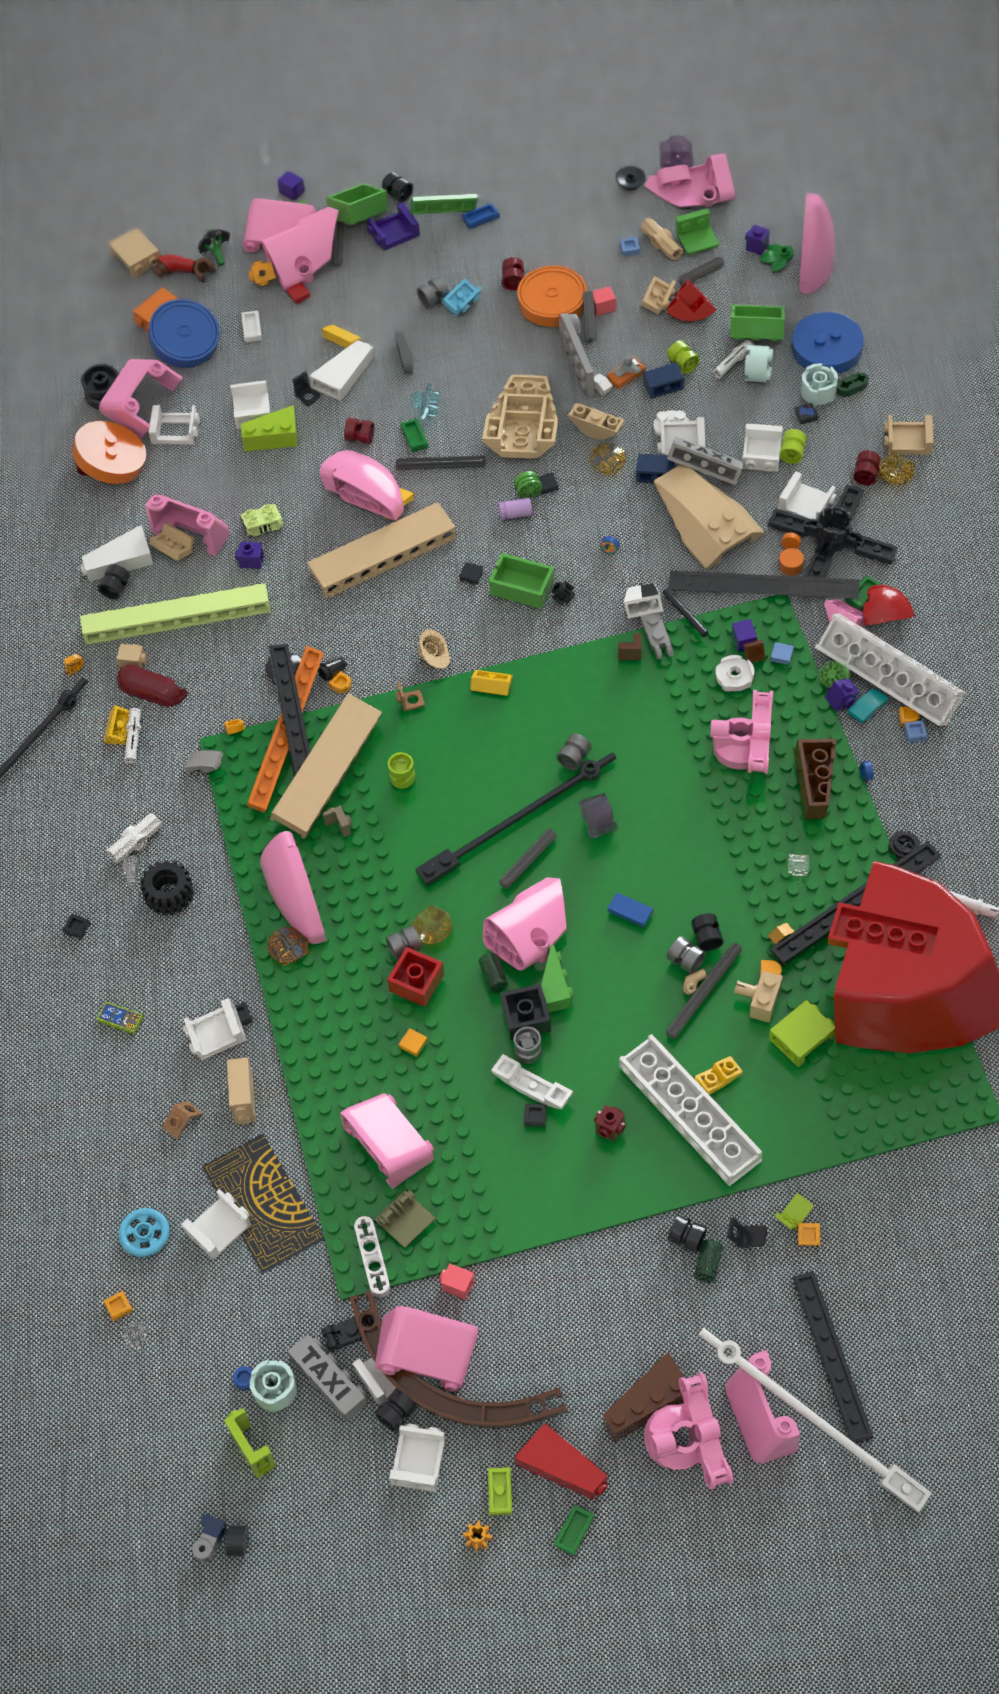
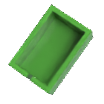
[326,183,388,226]
[730,305,785,341]
[488,553,555,609]

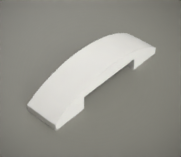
[491,1054,573,1109]

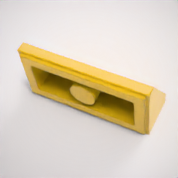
[322,324,361,348]
[470,670,513,696]
[103,705,130,745]

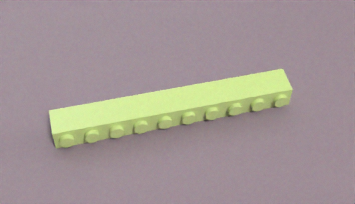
[80,584,271,645]

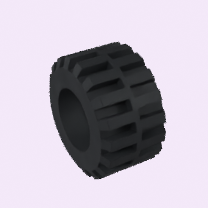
[140,860,194,915]

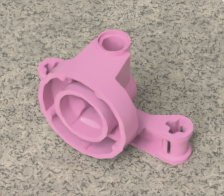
[710,690,773,774]
[644,1372,733,1490]

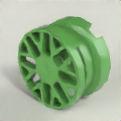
[514,471,542,499]
[820,661,851,688]

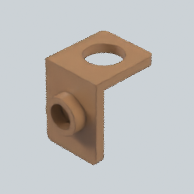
[395,682,424,711]
[163,1101,202,1139]

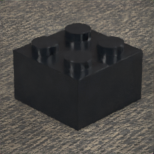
[500,984,551,1040]

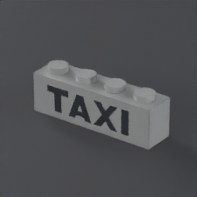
[667,436,743,485]
[287,1334,367,1422]

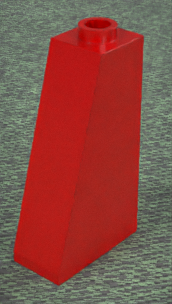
[515,1423,608,1500]

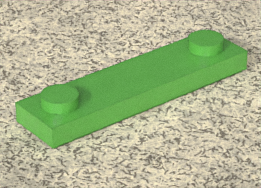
[409,194,478,215]

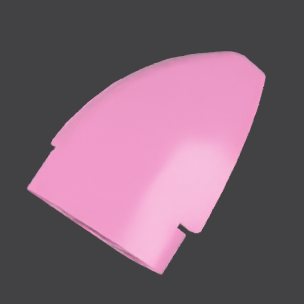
[799,193,835,294]
[320,450,404,521]
[260,831,326,944]

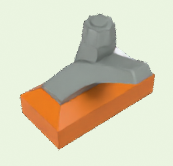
[607,354,646,389]

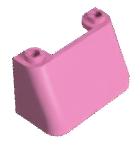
[243,198,317,252]
[145,495,230,557]
[340,1093,434,1189]
[374,1306,478,1392]
[725,1350,800,1463]

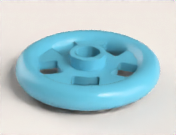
[118,1208,170,1257]

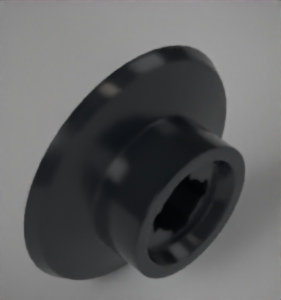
[615,166,646,190]

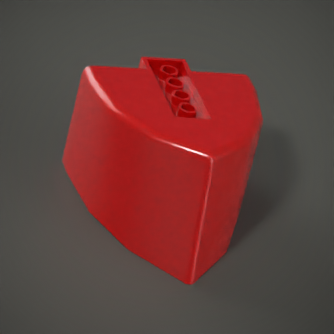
[828,861,999,1053]

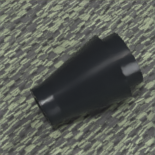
[318,657,347,681]

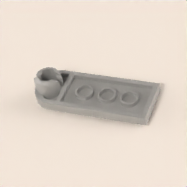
[558,313,594,398]

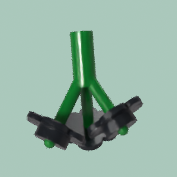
[198,229,230,266]

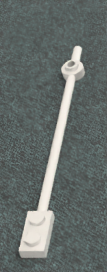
[698,1327,932,1512]

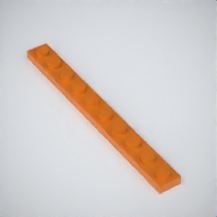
[246,645,324,813]

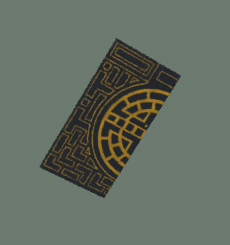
[202,1134,324,1273]

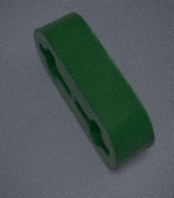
[837,372,869,397]

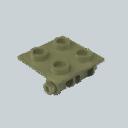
[374,1190,436,1248]

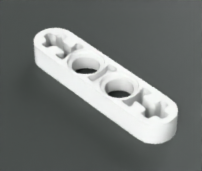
[354,1216,390,1298]

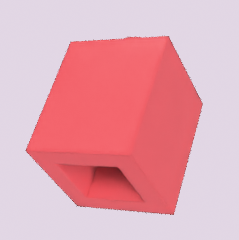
[592,286,616,316]
[439,1263,475,1300]

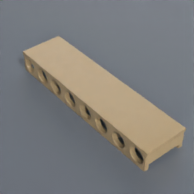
[307,502,456,599]
[270,693,382,839]

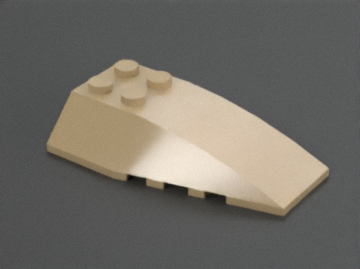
[482,375,558,459]
[654,464,765,570]

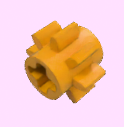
[463,1521,492,1552]

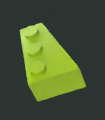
[241,405,298,452]

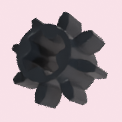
[552,580,575,605]

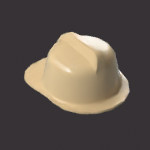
[418,630,450,669]

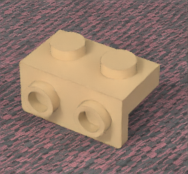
[640,276,676,315]
[149,523,194,561]

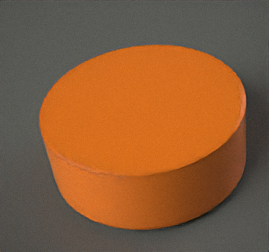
[781,533,801,549]

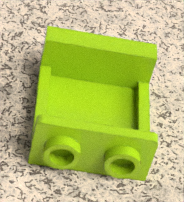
[769,1000,835,1067]
[224,1408,276,1479]

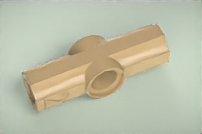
[641,218,683,261]

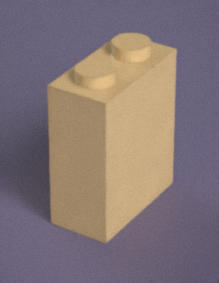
[227,1058,256,1125]

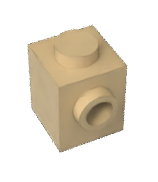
[116,644,147,670]

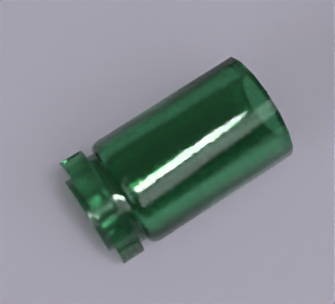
[479,953,509,993]
[694,1239,723,1283]

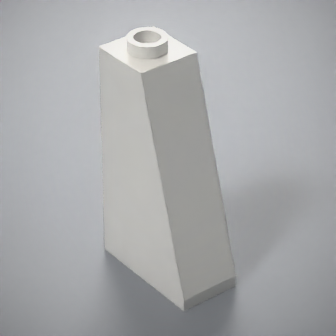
[310,340,373,401]
[80,526,153,582]

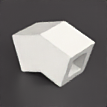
[594,374,613,396]

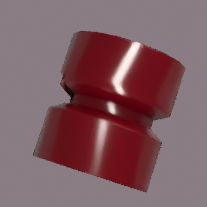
[502,257,524,291]
[344,417,374,444]
[853,450,881,486]

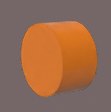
[779,548,804,576]

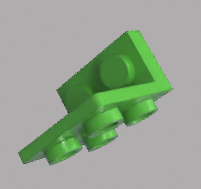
[675,208,719,255]

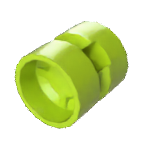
[667,340,700,374]
[779,429,807,464]
[388,752,415,789]

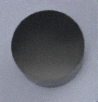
[226,1525,248,1557]

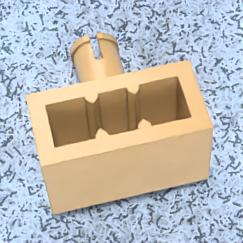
[734,971,783,1023]

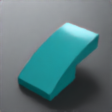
[847,687,889,723]

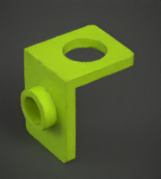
[774,1193,814,1229]

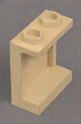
[108,227,160,278]
[884,415,934,455]

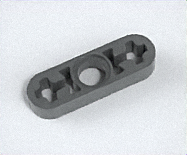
[394,331,413,374]

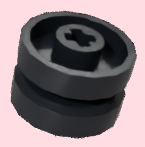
[81,364,119,409]

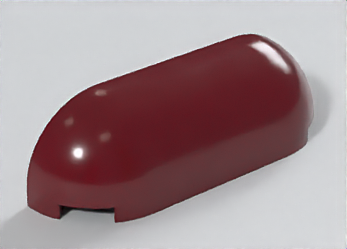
[117,664,188,707]

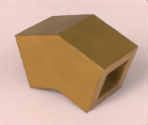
[767,923,794,945]

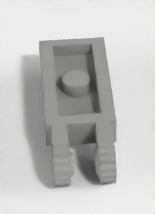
[641,612,673,659]

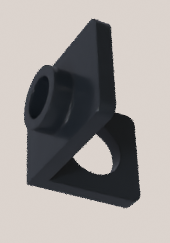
[292,371,321,406]
[727,1218,768,1248]

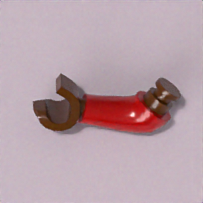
[152,254,216,283]

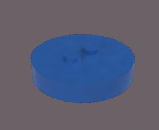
[148,299,219,368]
[792,312,864,374]

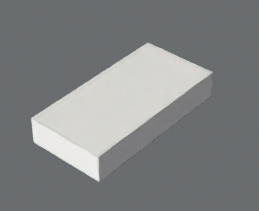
[241,310,262,342]

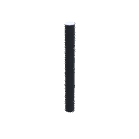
[663,588,709,637]

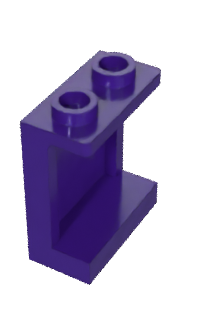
[366,202,420,251]

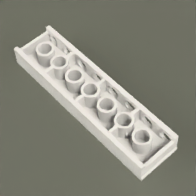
[815,613,966,726]
[619,1034,762,1187]

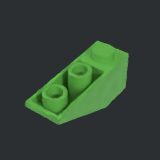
[541,945,574,1013]

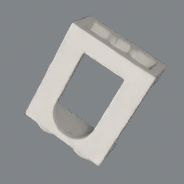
[148,405,200,445]

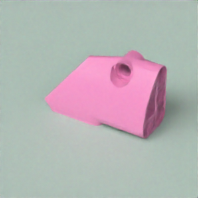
[644,153,735,208]
[262,207,339,290]
[483,877,566,971]

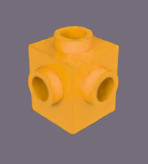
[248,260,276,286]

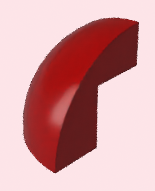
[667,279,716,321]
[863,585,915,626]

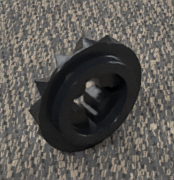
[888,831,921,858]

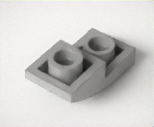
[183,750,223,773]

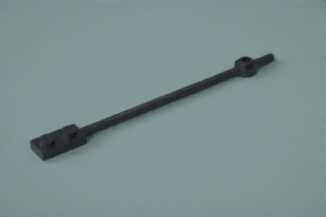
[0,677,88,779]
[415,752,616,887]

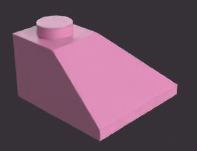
[824,599,864,628]

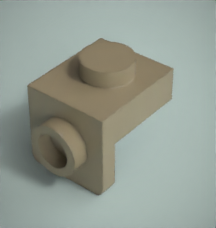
[322,806,353,837]

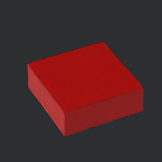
[287,282,311,304]

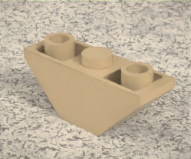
[568,403,625,441]

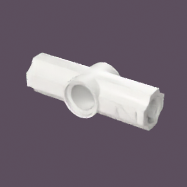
[106,813,162,864]

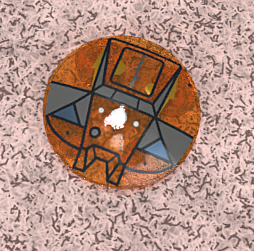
[267,927,308,965]

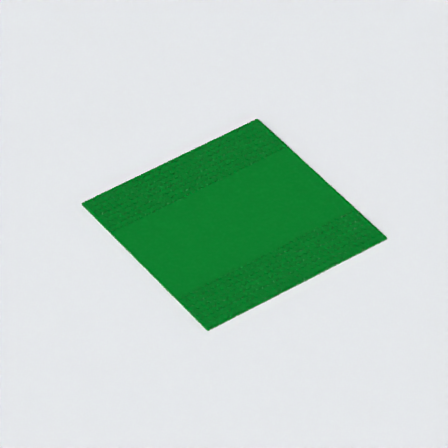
[200,595,999,1300]

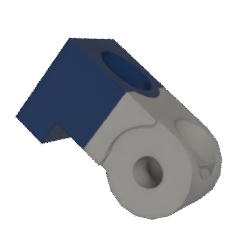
[192,1514,228,1563]

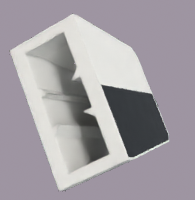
[624,583,663,619]

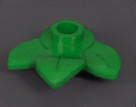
[760,244,794,273]

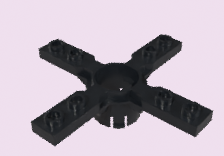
[768,484,898,578]

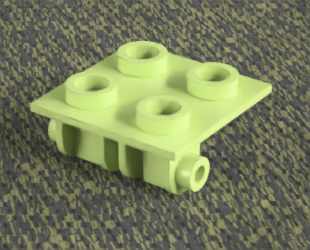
[240,504,283,537]

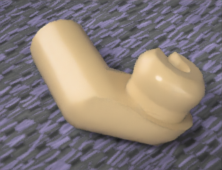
[683,969,707,995]

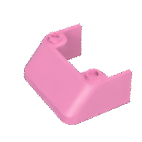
[99,359,183,440]

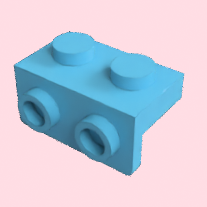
[442,278,482,316]

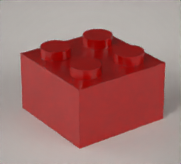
[387,947,444,1007]

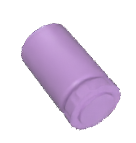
[498,498,532,521]

